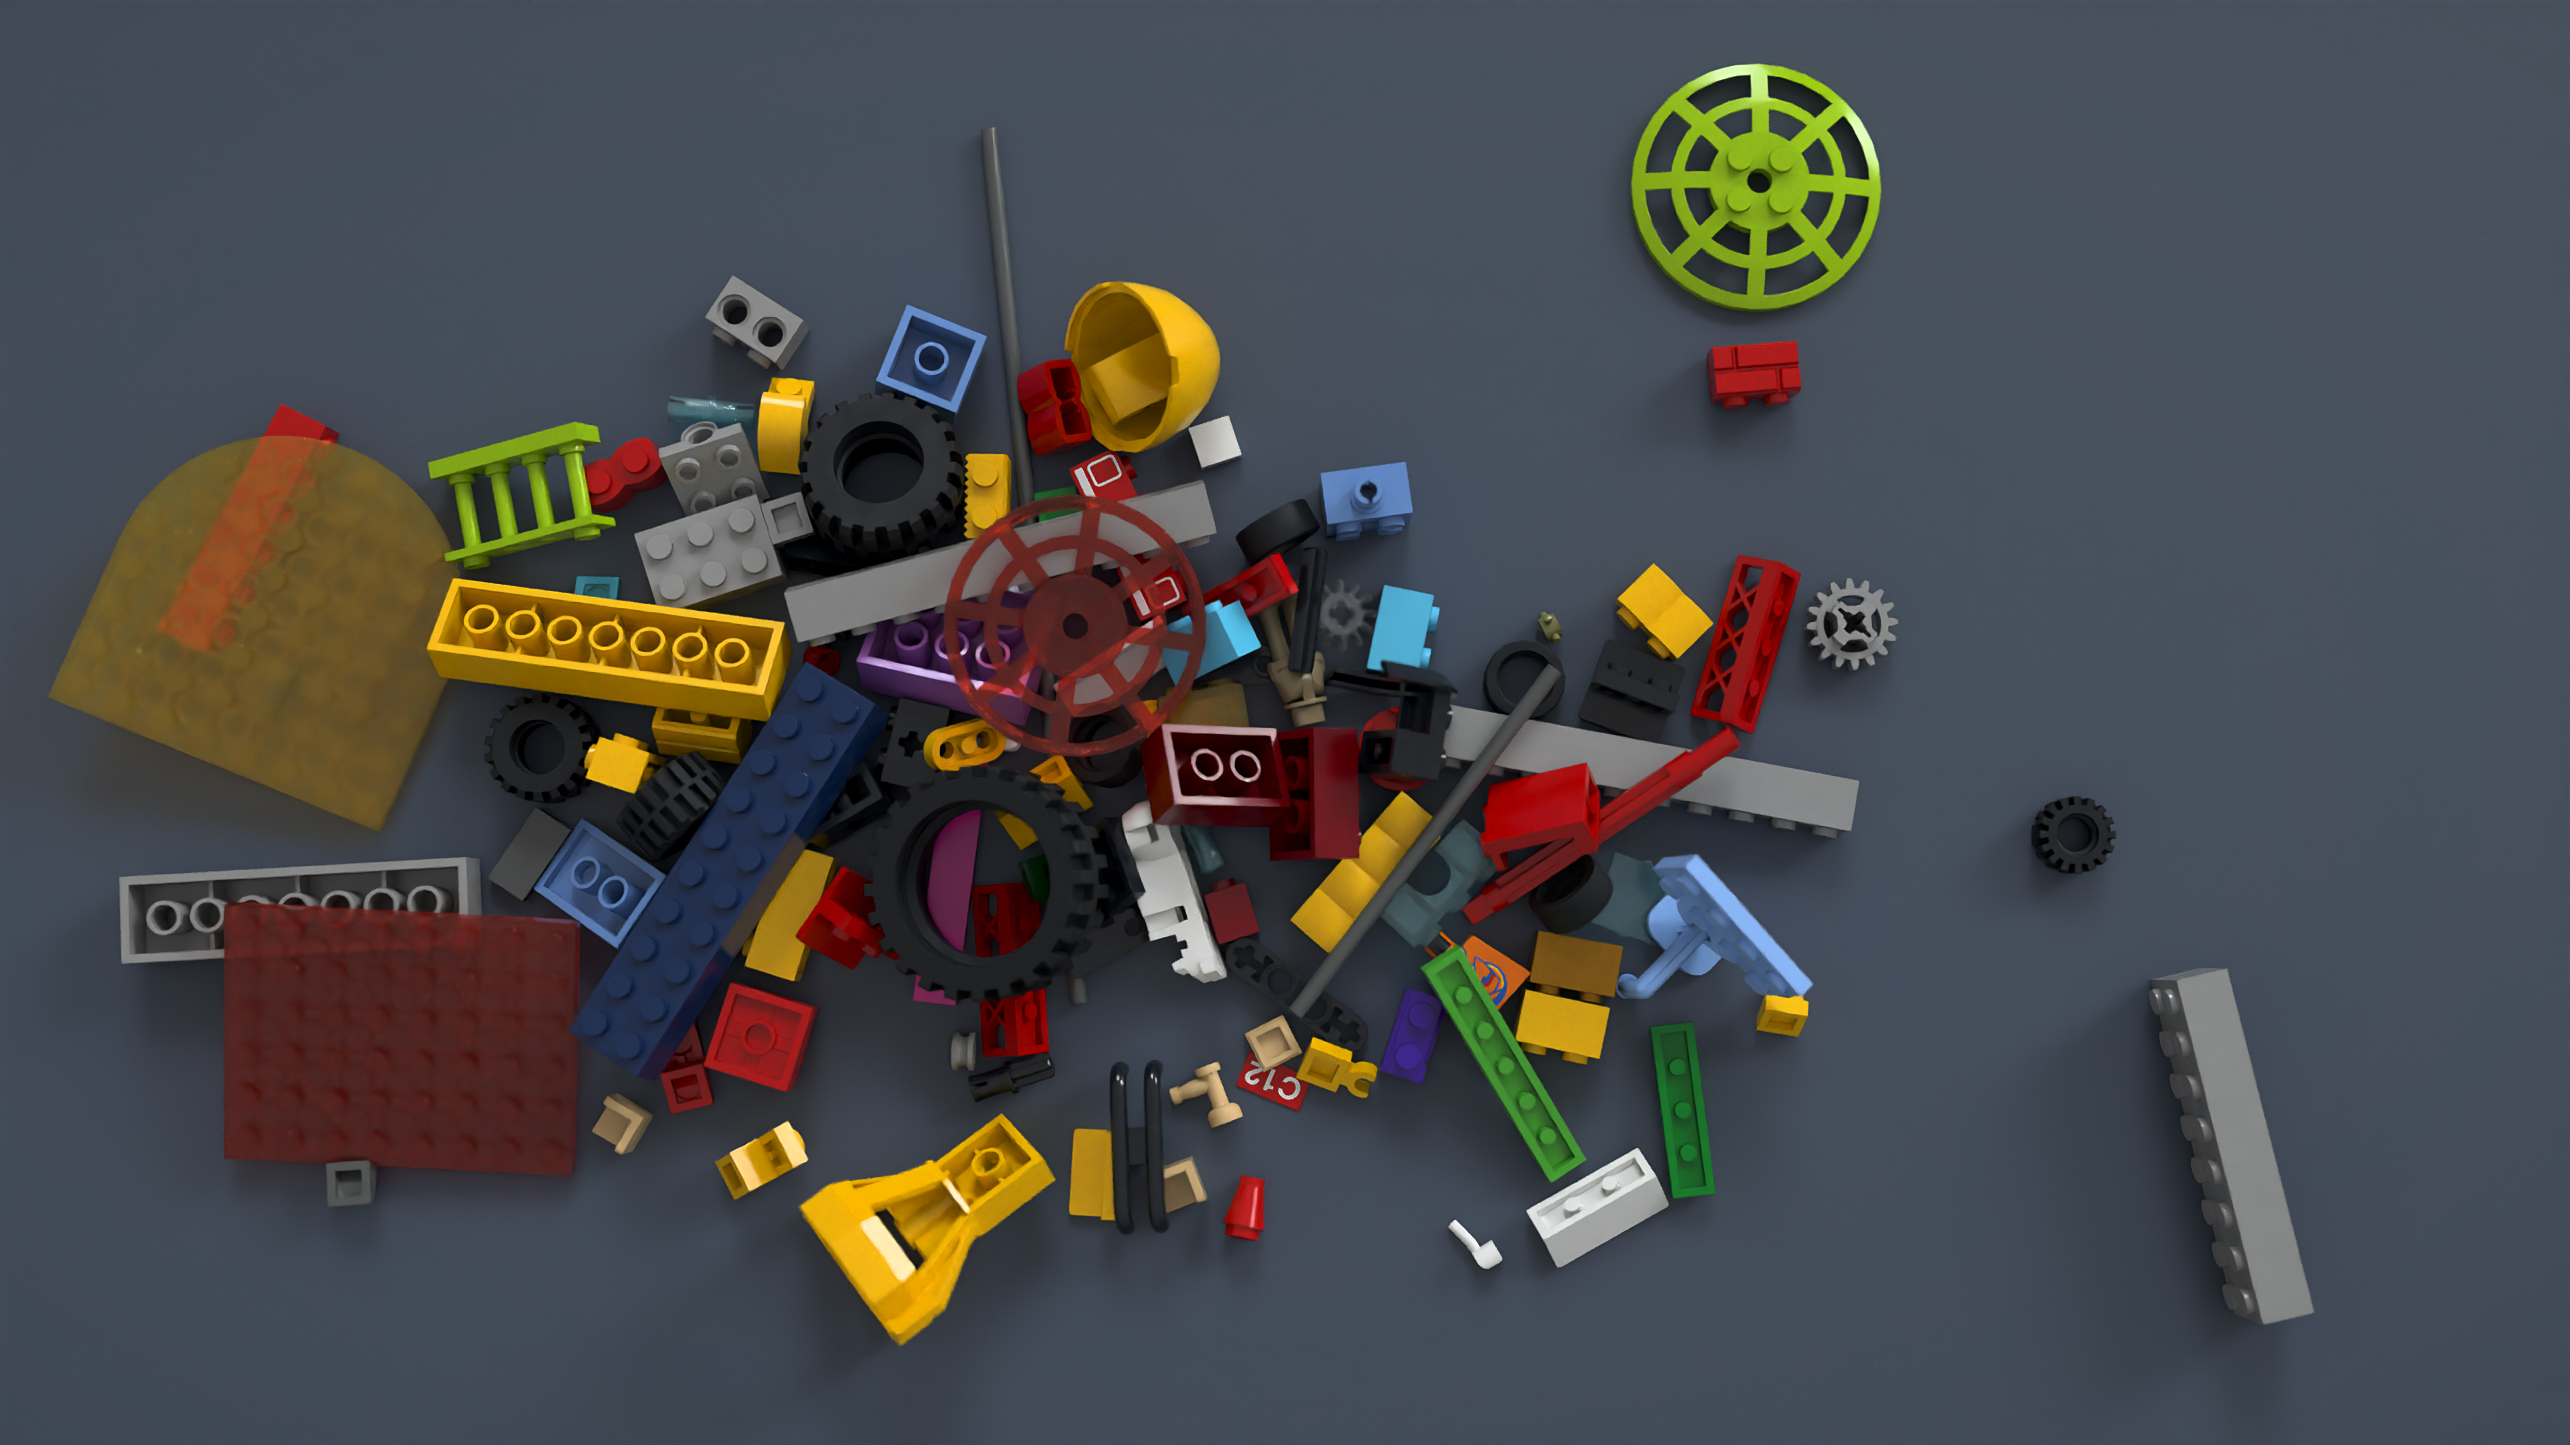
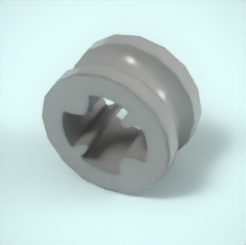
[951,1032,977,1071]

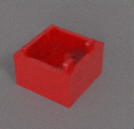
[703,982,821,1092]

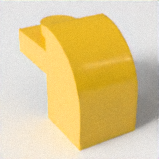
[757,377,815,475]
[715,1121,808,1200]

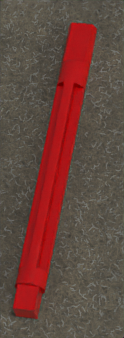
[1462,726,1741,925]

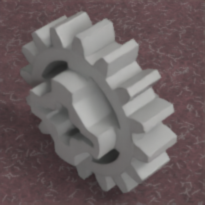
[1803,578,1898,671]

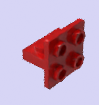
[796,866,899,970]

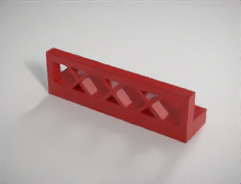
[1690,555,1801,734]
[972,882,1049,1057]

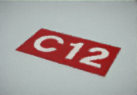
[1236,1052,1310,1112]

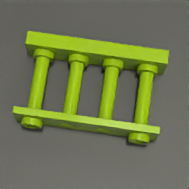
[428,422,616,570]

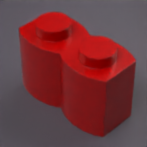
[1017,359,1092,457]
[584,437,668,513]

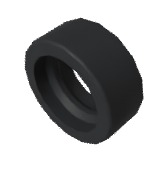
[1235,498,1320,567]
[1483,640,1566,720]
[1063,703,1148,789]
[1528,854,1614,934]

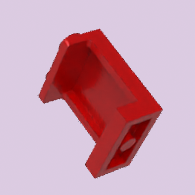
[1480,762,1600,872]

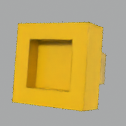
[1756,995,1809,1037]

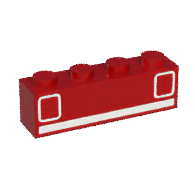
[1069,450,1192,626]

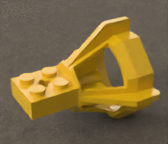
[799,1113,1055,1346]

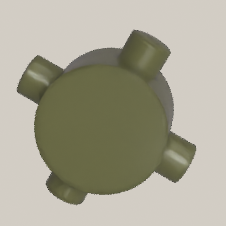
[1537,612,1563,643]

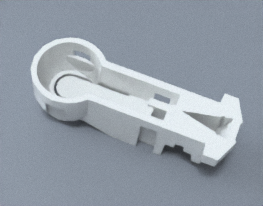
[1122,799,1227,983]

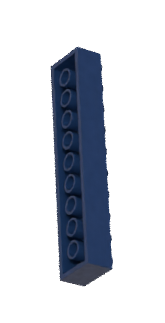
[568,661,891,1081]

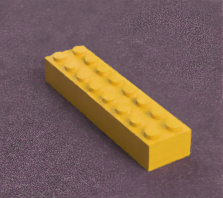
[427,578,793,722]

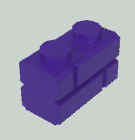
[1379,987,1445,1084]

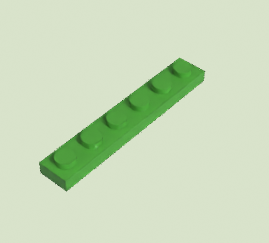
[1421,944,1587,1183]

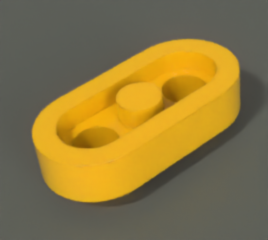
[923,718,1006,771]

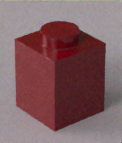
[1204,877,1260,945]

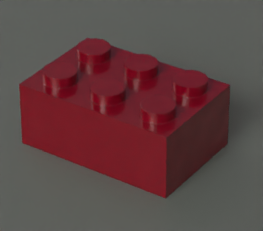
[1140,724,1291,827]
[1269,727,1362,861]

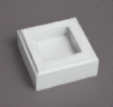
[1189,415,1242,470]

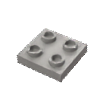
[658,421,770,517]

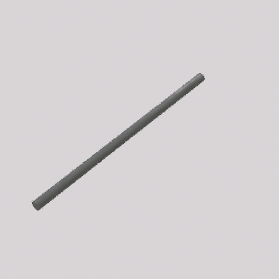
[1289,664,1562,1018]

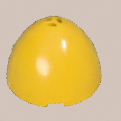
[1065,281,1220,453]

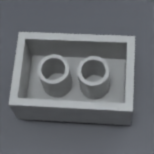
[634,494,790,611]

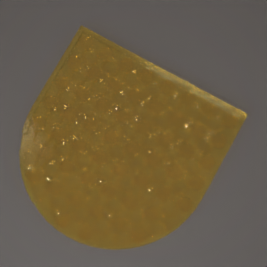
[48,436,461,831]

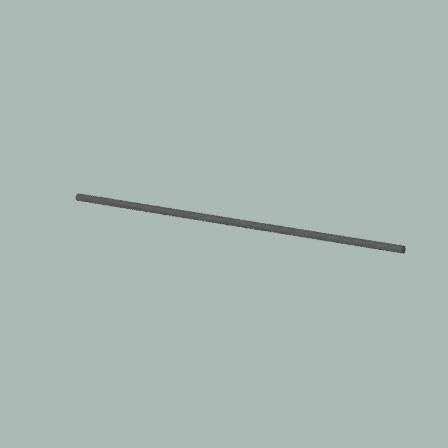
[980,128,1088,1004]

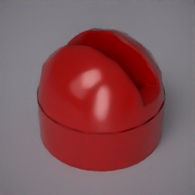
[803,644,840,677]

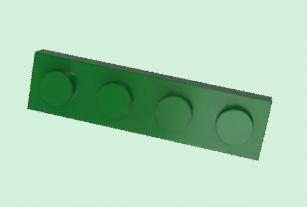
[1649,1021,1716,1199]

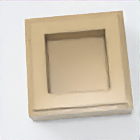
[1244,1015,1302,1073]

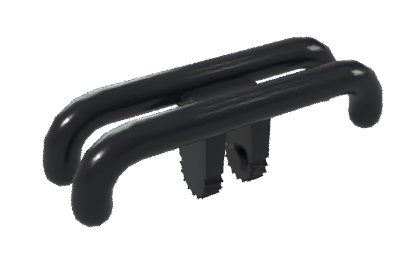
[1109,1059,1170,1235]

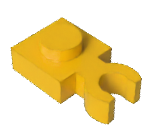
[1296,1037,1378,1098]

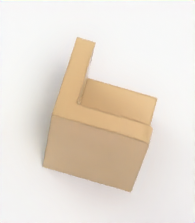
[592,1093,654,1155]
[1164,1156,1207,1213]

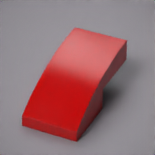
[660,1018,714,1114]

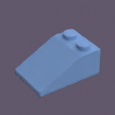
[533,818,668,950]

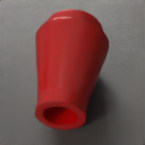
[1222,1176,1265,1242]

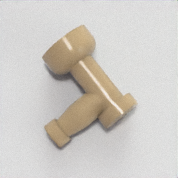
[1170,1061,1243,1128]

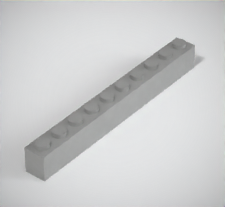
[784,479,1217,646]
[1443,705,1860,839]

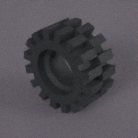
[2031,796,2116,874]

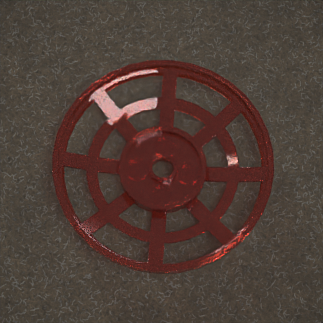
[944,495,1206,757]

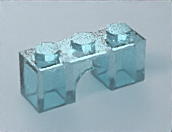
[1379,818,1497,948]

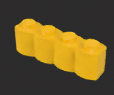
[1290,791,1441,954]

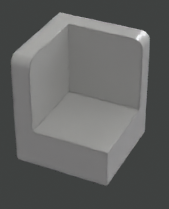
[760,491,816,551]

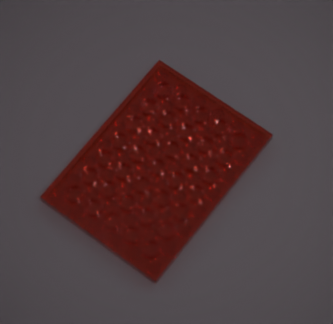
[224,902,580,1176]

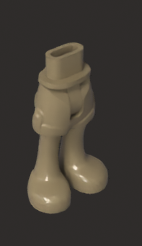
[1256,580,1327,728]

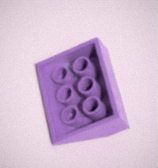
[856,586,1059,726]

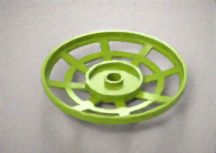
[1630,64,1881,312]

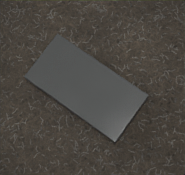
[488,807,573,901]

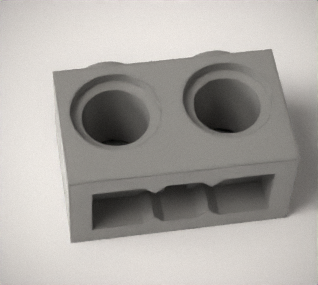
[705,275,810,371]

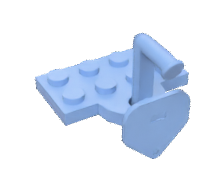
[1616,855,1813,999]

